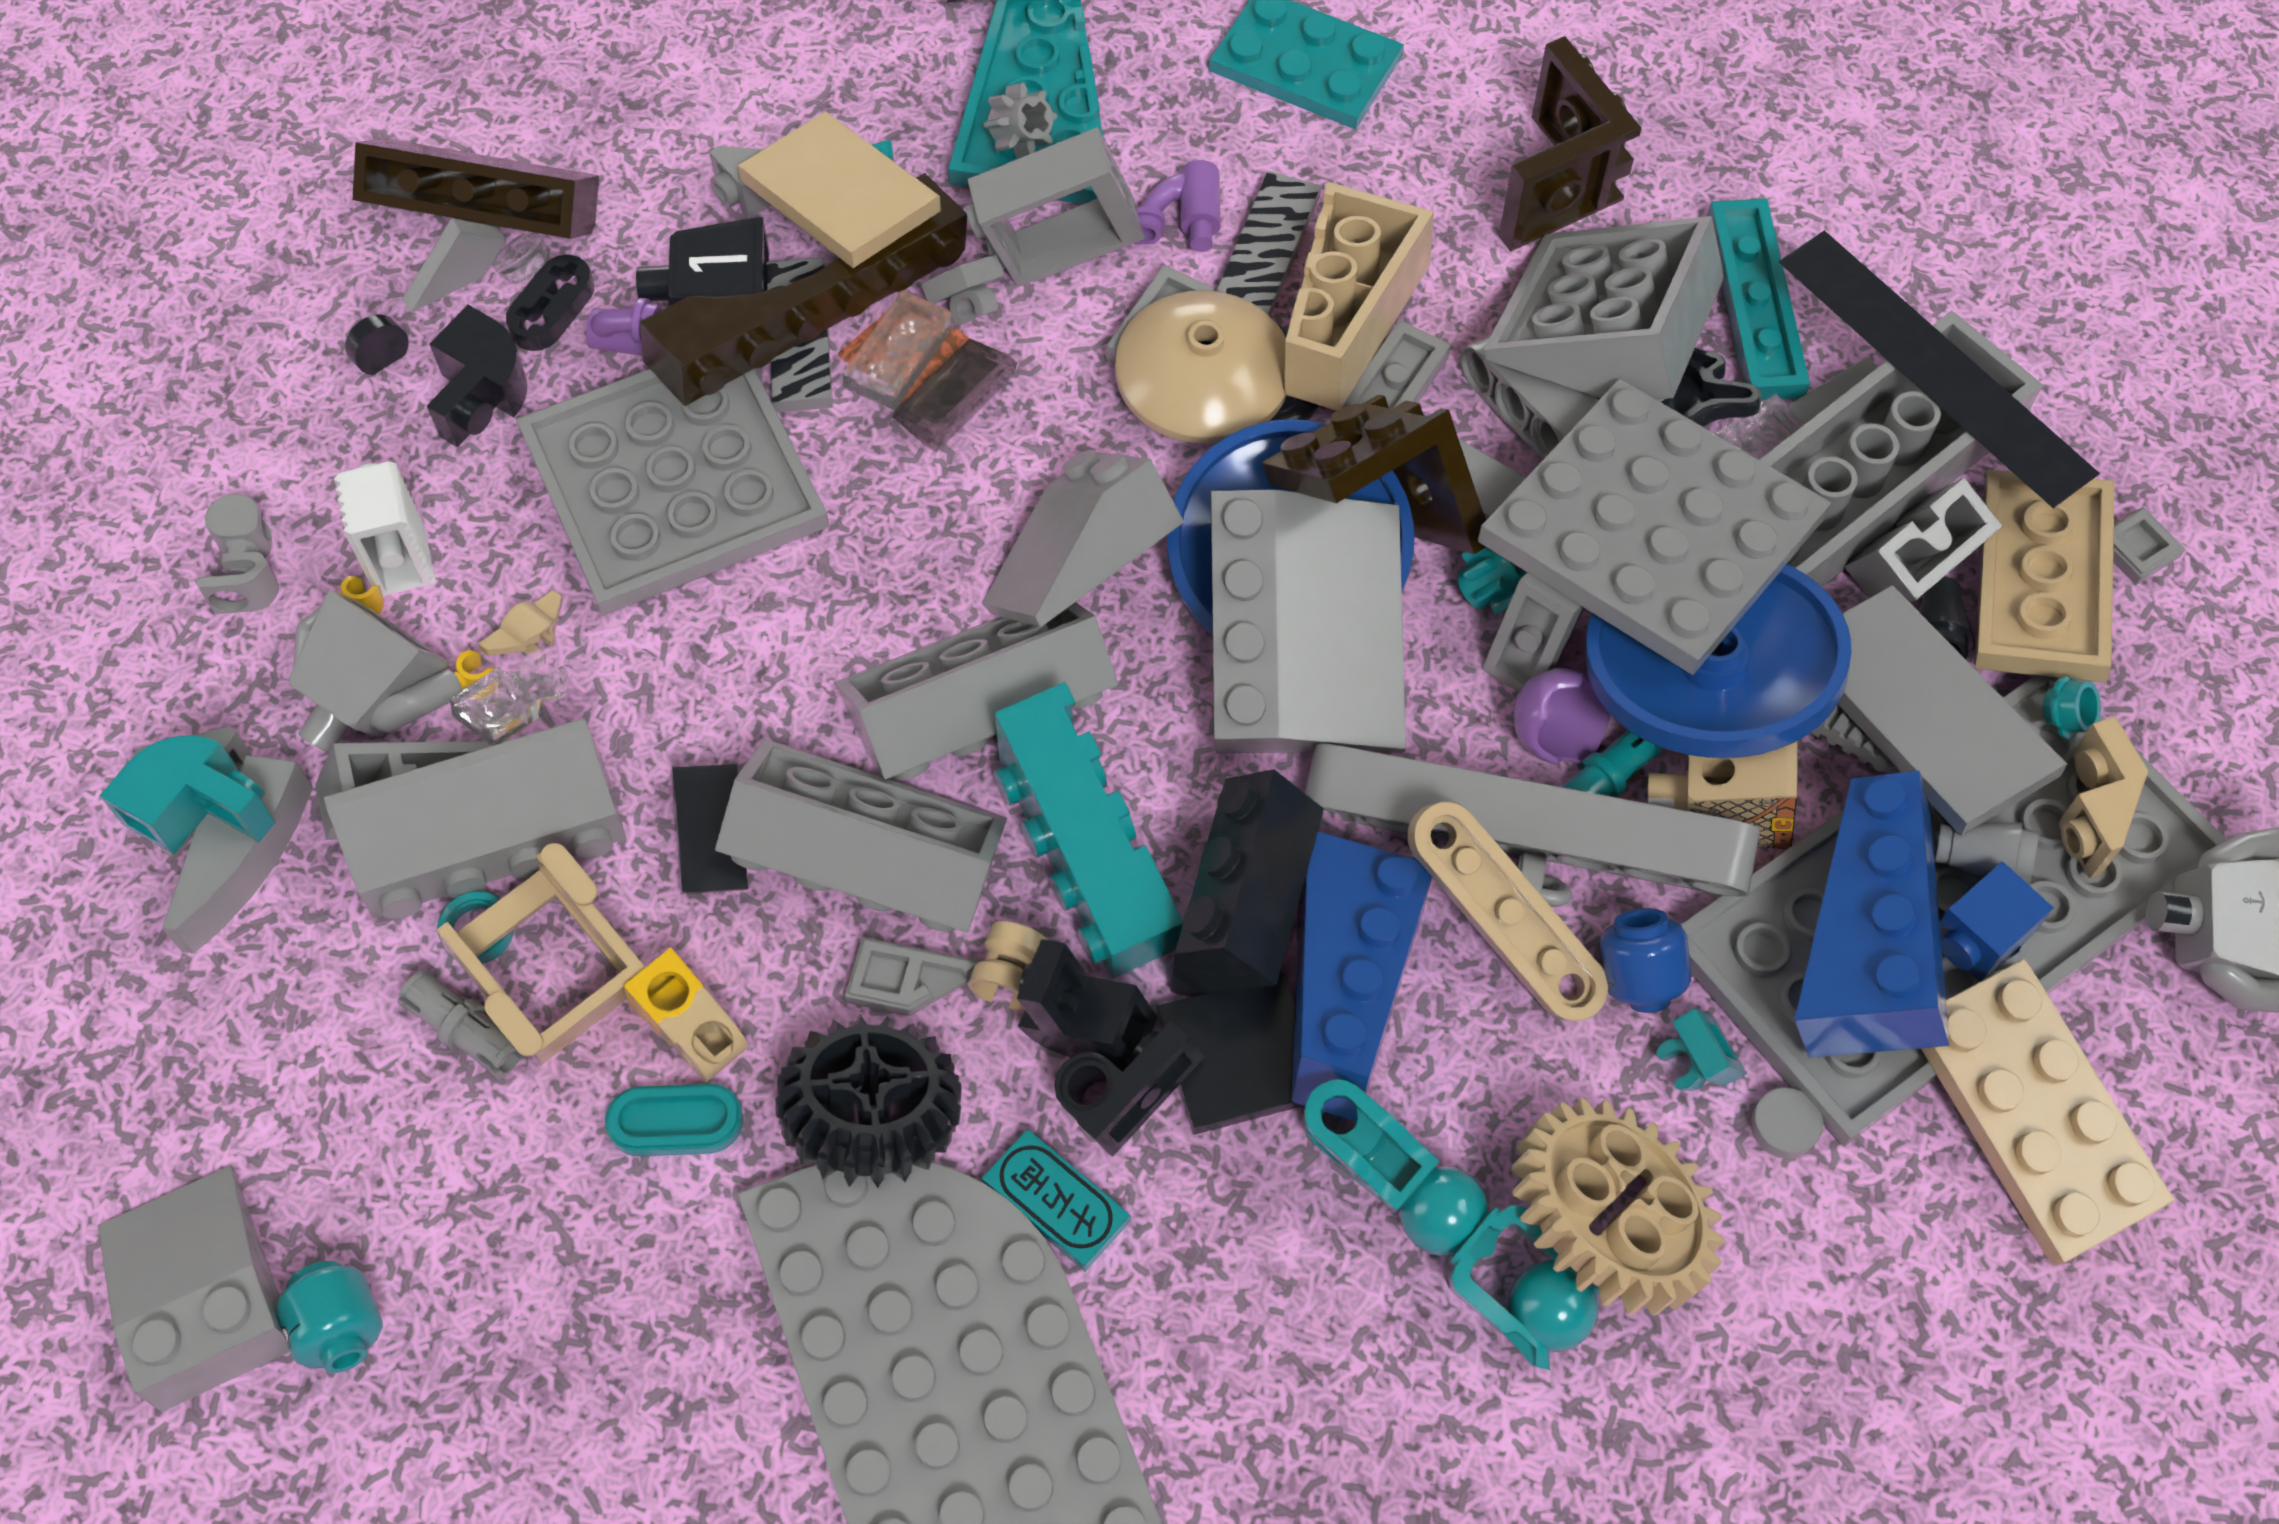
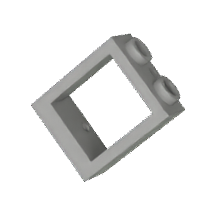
[966,127,1145,285]

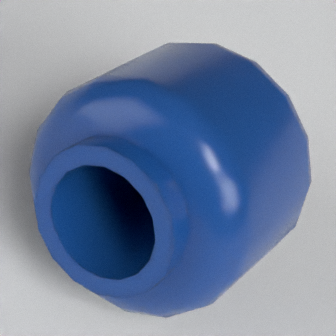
[1599,908,1692,1013]

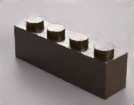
[352,138,599,239]

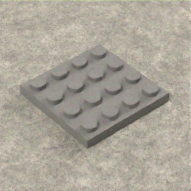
[516,369,830,616]
[1478,379,1832,675]

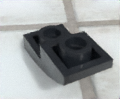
[671,764,748,895]

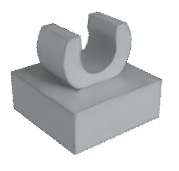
[921,254,1005,326]

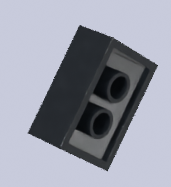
[1170,769,1324,996]

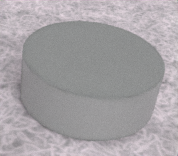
[1751,1087,1824,1159]

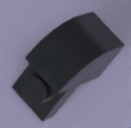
[427,304,527,448]
[1017,939,1157,1072]

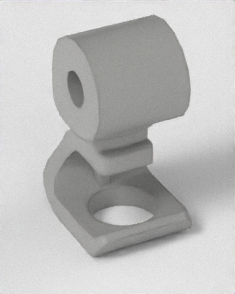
[194,494,279,614]

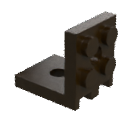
[1498,36,1642,252]
[1261,395,1486,555]

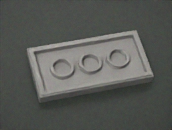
[1838,585,2067,836]

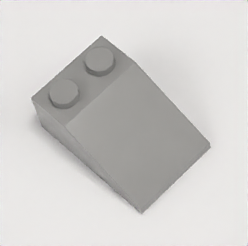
[982,450,1184,627]
[98,1165,290,1412]

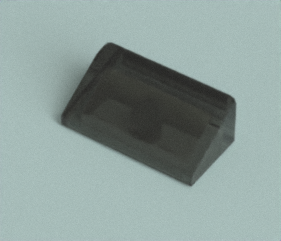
[892,338,1017,453]

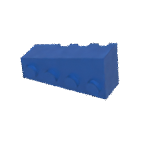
[1292,831,1432,1122]

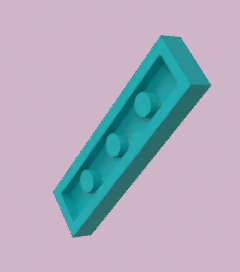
[1707,198,1810,400]

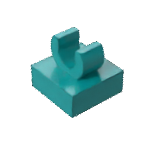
[1656,1008,1747,1091]

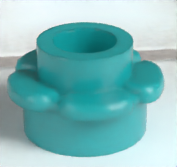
[2043,676,2101,739]

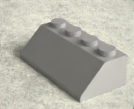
[834,602,1119,780]
[324,718,627,919]
[715,739,1007,933]

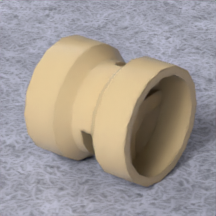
[968,921,1048,1011]

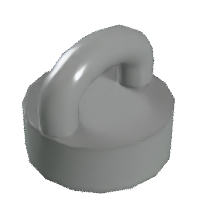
[1516,852,1572,907]

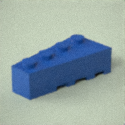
[1794,770,1950,1058]

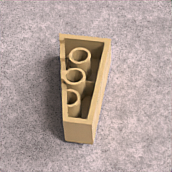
[1285,181,1434,411]

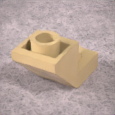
[2057,716,2148,879]

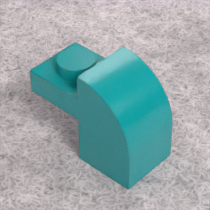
[100,735,276,854]

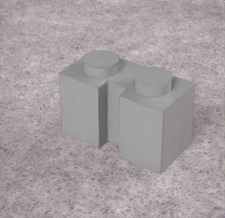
[1844,478,2002,602]

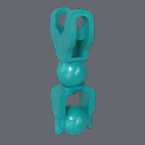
[1304,1079,1599,1370]

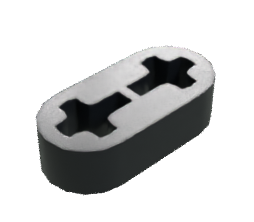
[506,254,594,351]

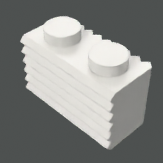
[334,461,436,596]

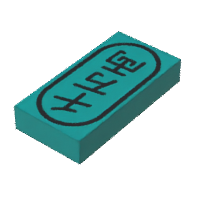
[982,1129,1131,1272]

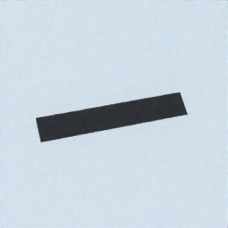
[1778,230,2100,509]

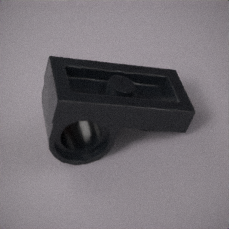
[1054,1020,1205,1157]

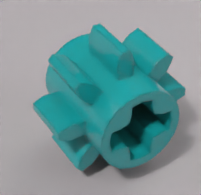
[1457,547,1527,616]

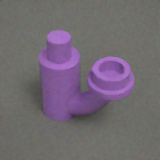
[1134,160,1221,252]
[586,298,662,356]

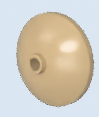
[1115,290,1287,444]

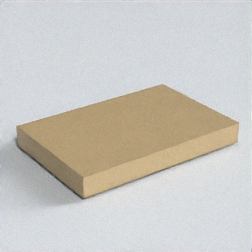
[738,111,941,268]

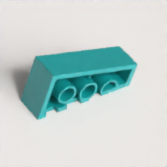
[993,682,1183,979]

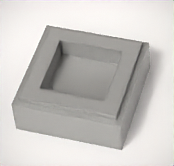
[2113,507,2186,585]

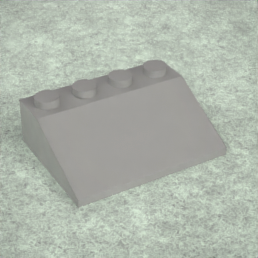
[1483,216,1724,402]
[1211,490,1406,753]

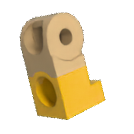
[623,947,749,1083]

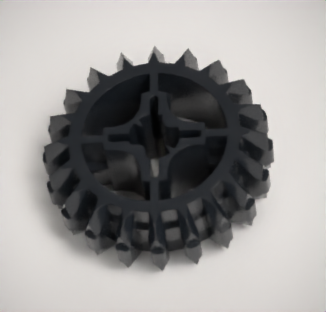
[775,1014,962,1188]

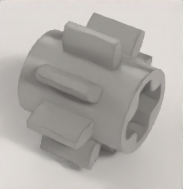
[983,83,1057,158]

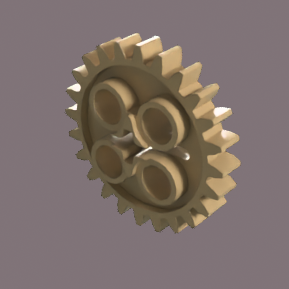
[1511,1098,1725,1316]

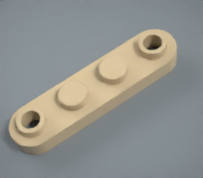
[1408,802,1608,1021]

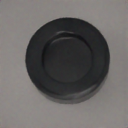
[345,314,408,375]

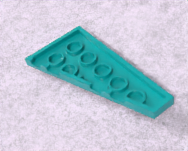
[948,0,1105,204]

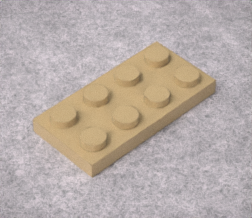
[1974,469,2115,683]
[1921,959,2175,1266]

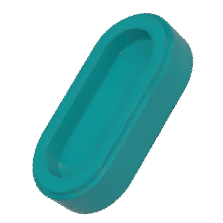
[605,1084,744,1157]

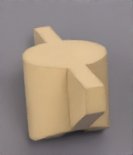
[478,589,562,658]

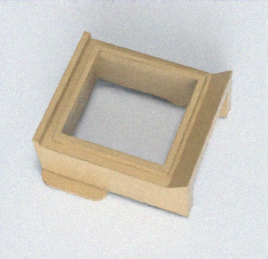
[436,843,645,1065]

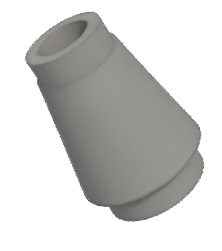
[1935,822,2038,884]

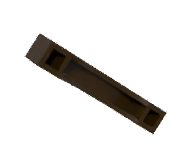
[640,173,968,406]

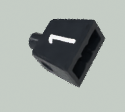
[636,217,770,306]

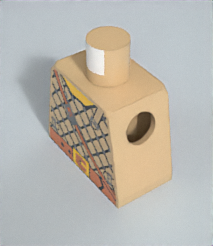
[1648,741,1797,850]

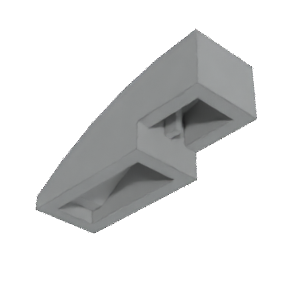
[162,755,313,954]

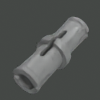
[398,970,524,1080]

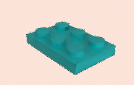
[1209,0,1404,130]

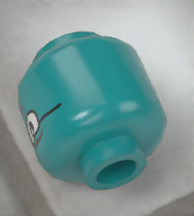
[275,1261,383,1373]

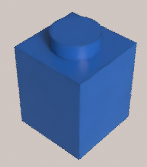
[1940,861,2054,982]

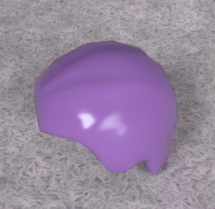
[1514,667,1611,765]

